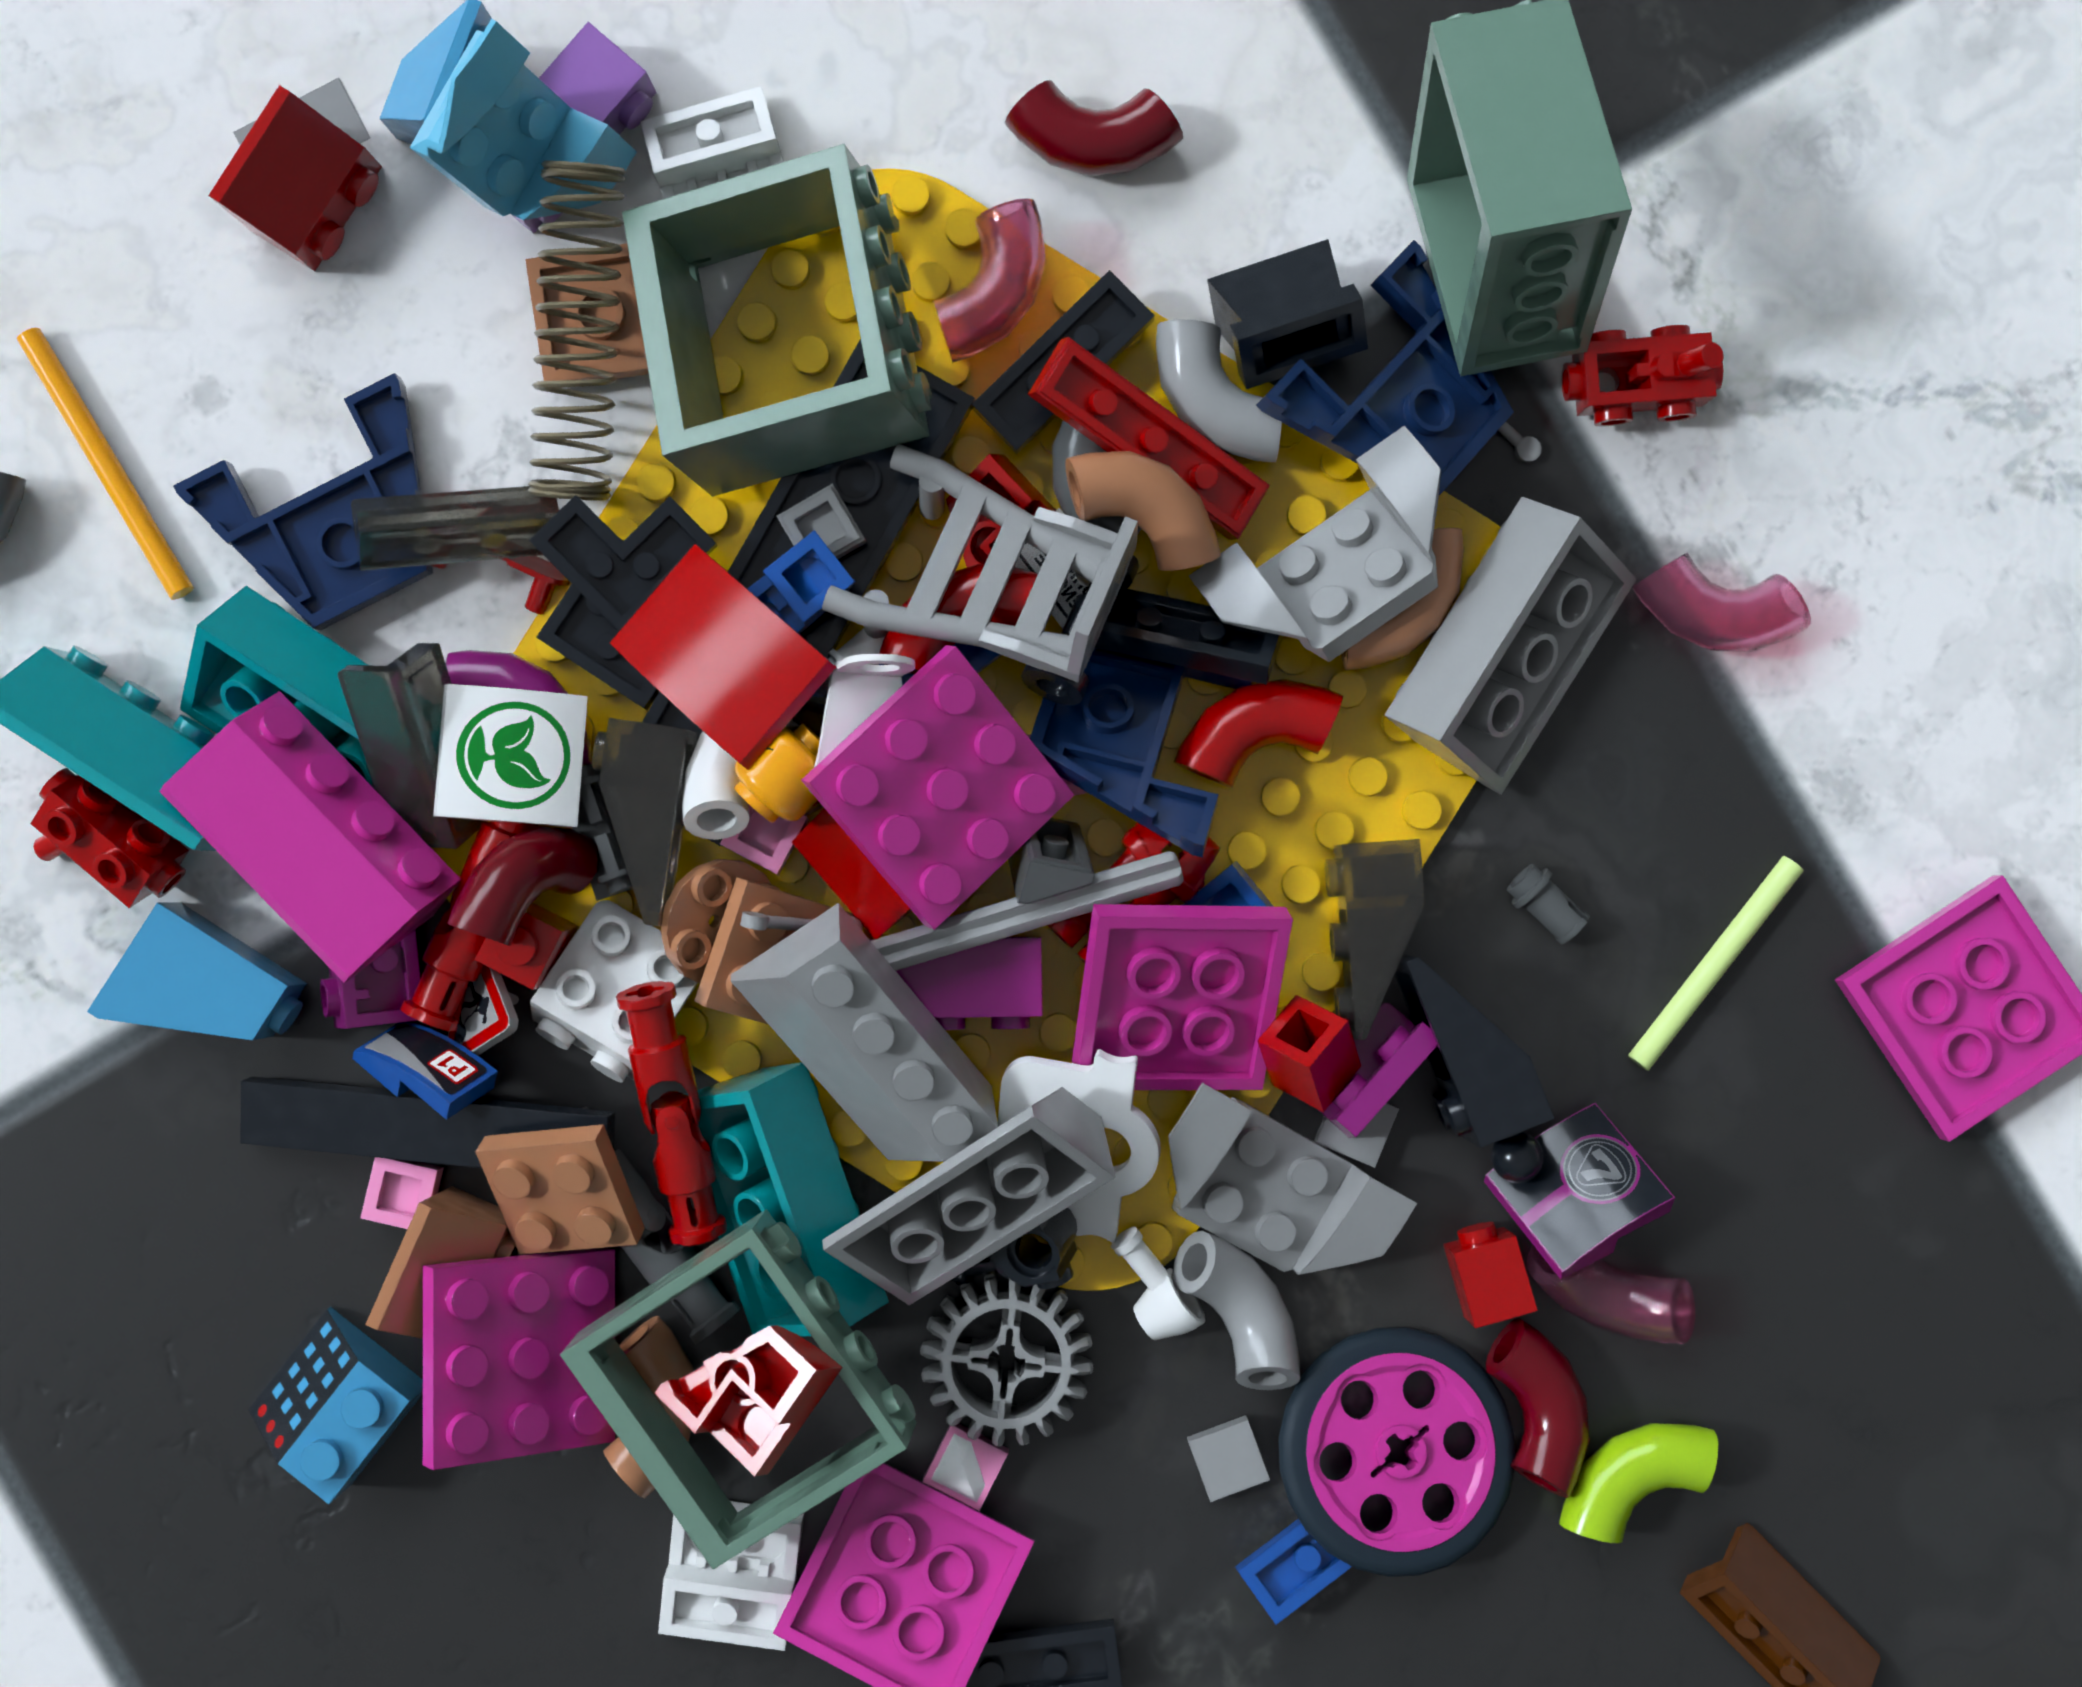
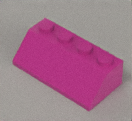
[159,691,461,983]

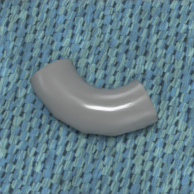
[1156,319,1282,463]
[1173,1231,1300,1390]

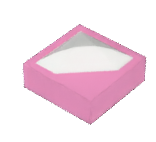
[923,1424,1009,1511]

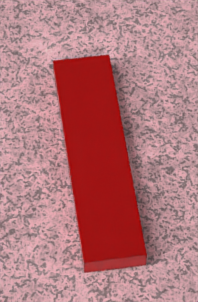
[1027,337,1270,540]

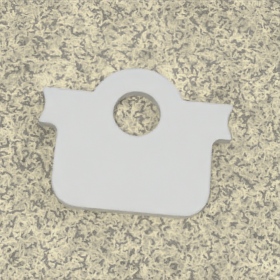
[998,1049,1161,1243]

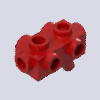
[1561,325,1724,427]
[30,768,189,908]

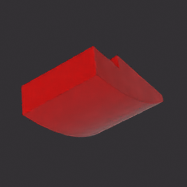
[610,544,836,770]

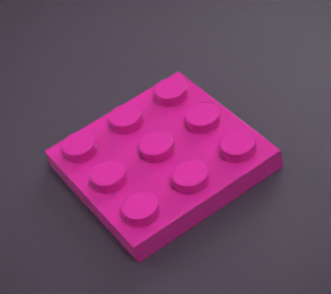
[801,645,1074,930]
[1835,875,2082,1142]
[1072,904,1293,1090]
[423,1247,615,1470]
[773,1463,1035,1687]

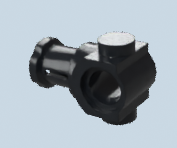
[951,1208,1078,1289]

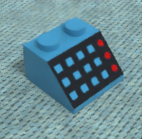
[248,1307,423,1504]

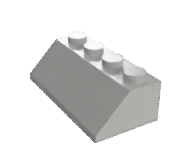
[1385,497,1637,795]
[730,903,998,1162]
[822,1087,1116,1305]

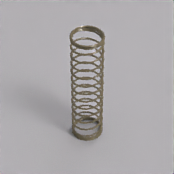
[528,160,626,500]

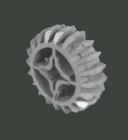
[920,1272,1093,1447]

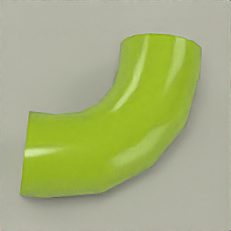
[1559,1423,1718,1544]

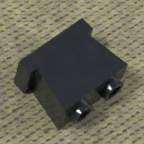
[1207,239,1368,390]

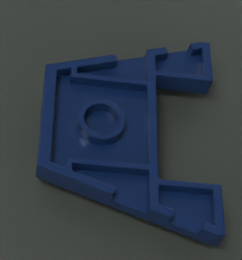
[1256,240,1514,495]
[173,373,433,631]
[1030,648,1252,858]

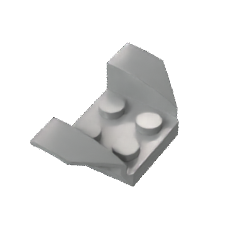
[1189,425,1441,662]
[1168,1083,1417,1275]

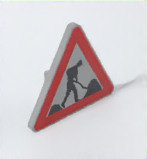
[447,965,519,1056]

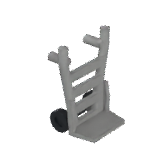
[822,444,1139,705]

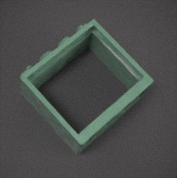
[1407,0,1632,377]
[622,144,933,497]

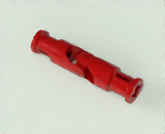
[400,821,538,1031]
[616,981,728,1246]

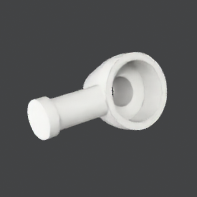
[1111,1227,1205,1340]

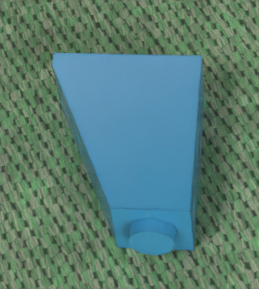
[87,902,307,1041]

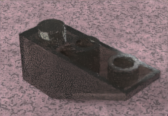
[1325,839,1425,1040]

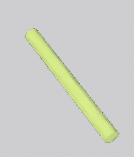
[1628,856,1804,1071]

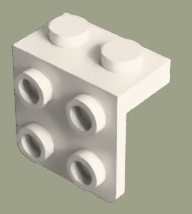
[530,900,698,1083]

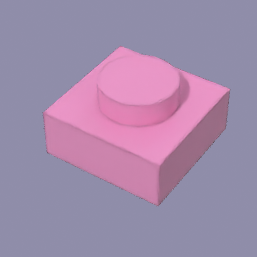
[720,805,809,876]
[361,1157,444,1229]

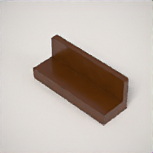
[1679,1523,1881,1687]

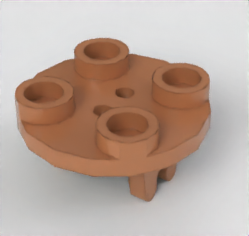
[661,859,781,984]

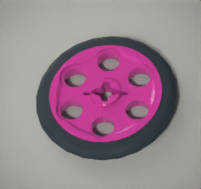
[1279,1327,1515,1577]

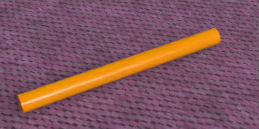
[17,328,194,600]

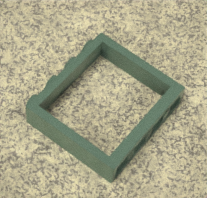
[560,1209,917,1569]

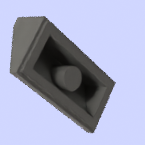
[1008,818,1095,904]

